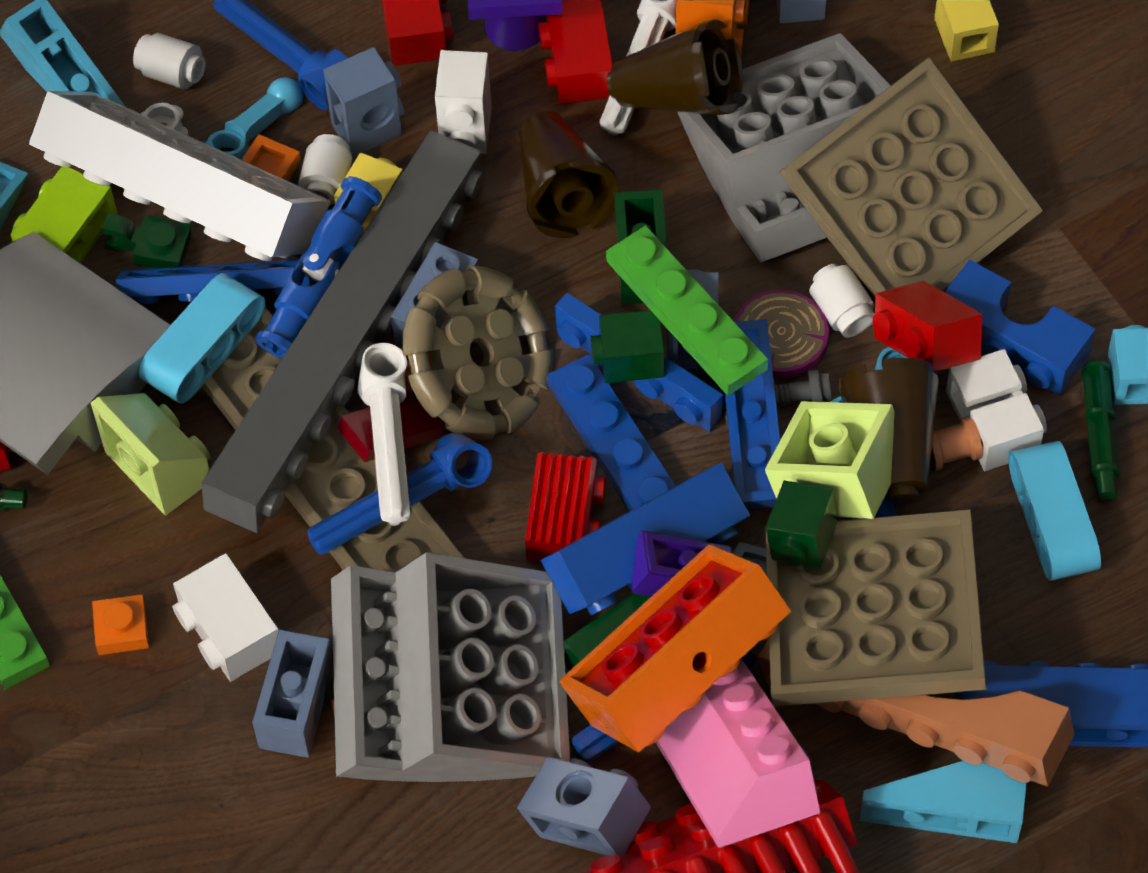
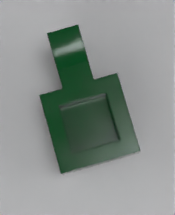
[103,213,192,268]

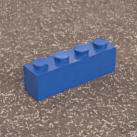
[541,462,750,615]
[956,660,1148,748]

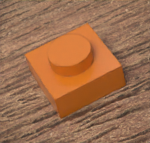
[242,134,301,181]
[92,594,149,655]

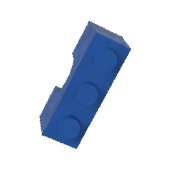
[944,259,1096,396]

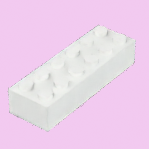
[29,91,330,261]

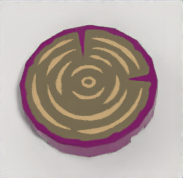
[734,289,829,381]

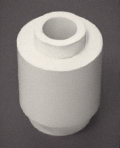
[133,33,205,89]
[298,134,352,205]
[809,264,875,338]

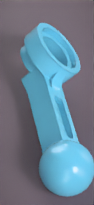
[205,77,304,160]

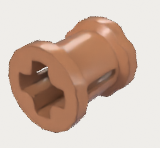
[930,416,983,472]

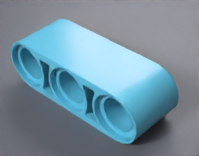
[138,273,265,404]
[1008,441,1101,581]

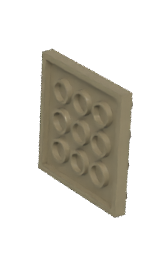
[779,57,1043,300]
[766,510,986,707]

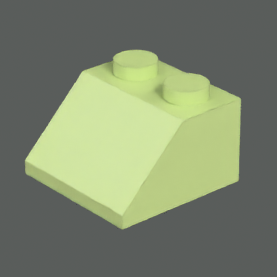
[91,393,211,516]
[765,401,895,519]

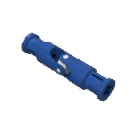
[255,176,382,359]

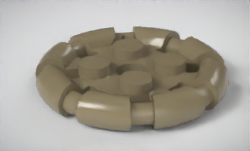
[402,266,554,441]

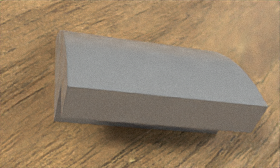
[678,33,891,263]
[0,232,170,475]
[331,552,570,782]

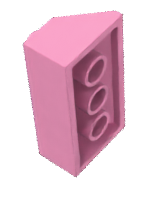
[656,659,820,848]

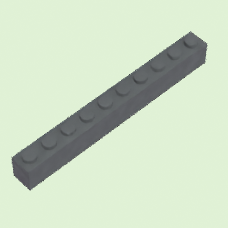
[202,130,485,533]

